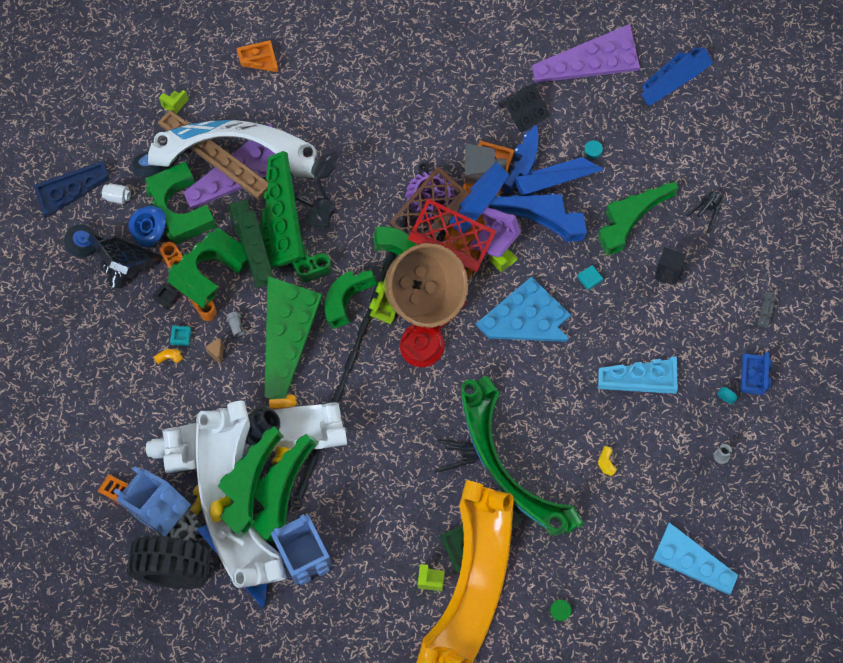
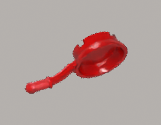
[399,301,466,368]

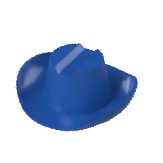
[128,206,166,248]

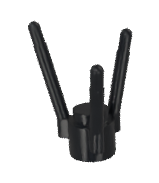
[686,191,722,234]
[434,440,479,473]

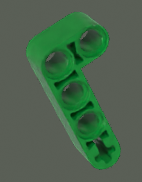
[291,239,331,282]

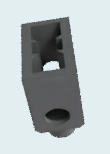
[465,144,506,184]

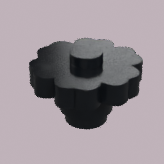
[100,260,139,288]

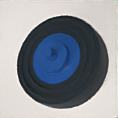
[64,224,97,258]

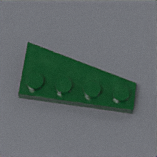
[439,504,522,573]

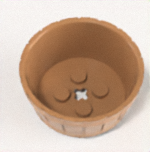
[384,243,468,327]

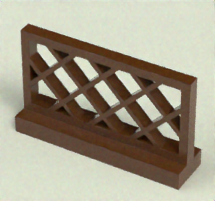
[389,167,470,245]

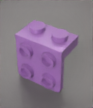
[471,208,521,257]

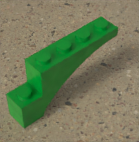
[598,182,678,256]
[218,426,284,537]
[253,434,319,543]

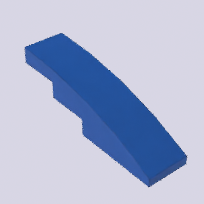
[448,162,509,234]

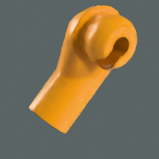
[153,349,183,364]
[269,394,297,409]

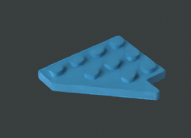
[476,277,571,342]

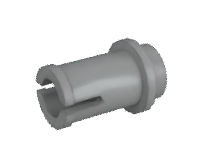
[226,312,245,337]
[714,444,732,464]

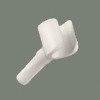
[216,525,245,546]

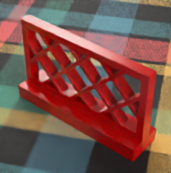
[408,198,496,272]

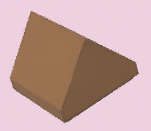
[205,338,224,363]

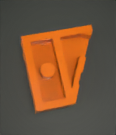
[236,40,279,72]

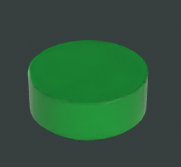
[550,600,571,622]

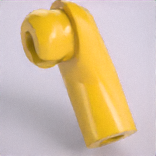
[598,446,616,476]
[190,485,202,515]
[209,496,231,522]

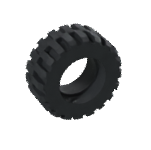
[127,535,211,589]

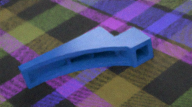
[487,193,587,242]

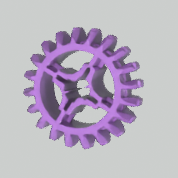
[406,172,456,221]

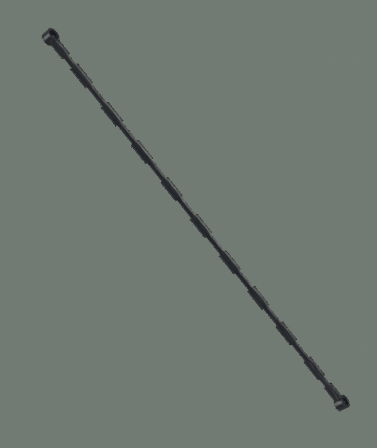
[291,162,429,509]

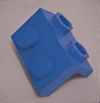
[740,352,772,395]

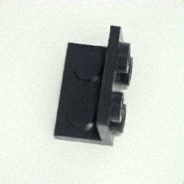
[498,84,550,132]

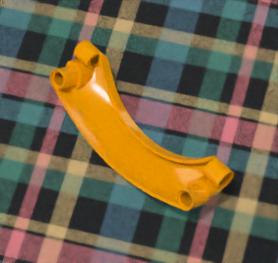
[416,480,514,663]

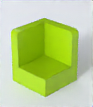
[159,90,189,114]
[489,249,517,273]
[418,564,445,591]

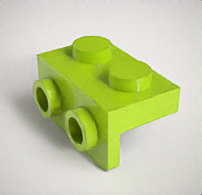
[369,279,396,324]

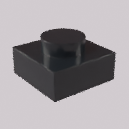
[152,283,180,310]

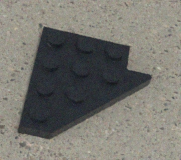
[88,233,162,276]

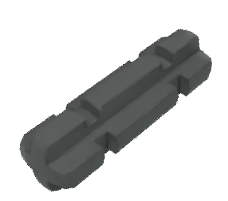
[757,292,777,328]

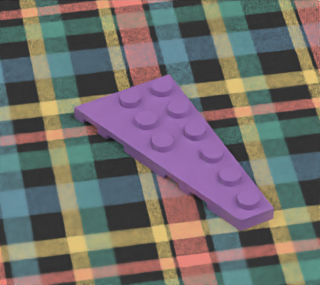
[532,24,640,83]
[183,124,275,209]

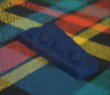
[33,161,110,219]

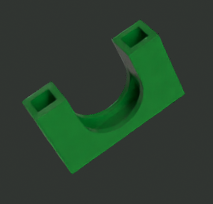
[145,162,216,245]
[168,228,248,309]

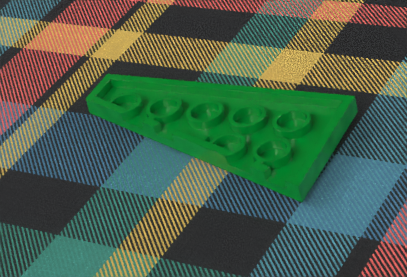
[260,151,304,270]
[265,276,323,399]

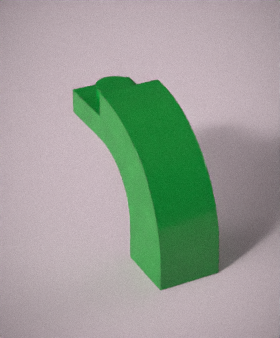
[373,227,417,286]
[324,270,378,329]

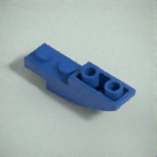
[504,125,538,194]

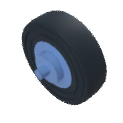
[132,152,165,178]

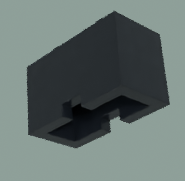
[654,247,688,286]

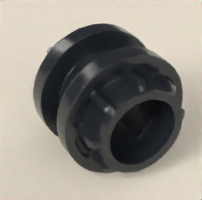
[245,407,281,445]

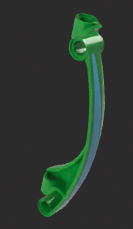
[461,376,584,536]

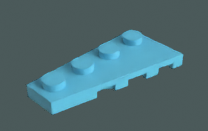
[598,356,678,394]
[653,523,738,595]

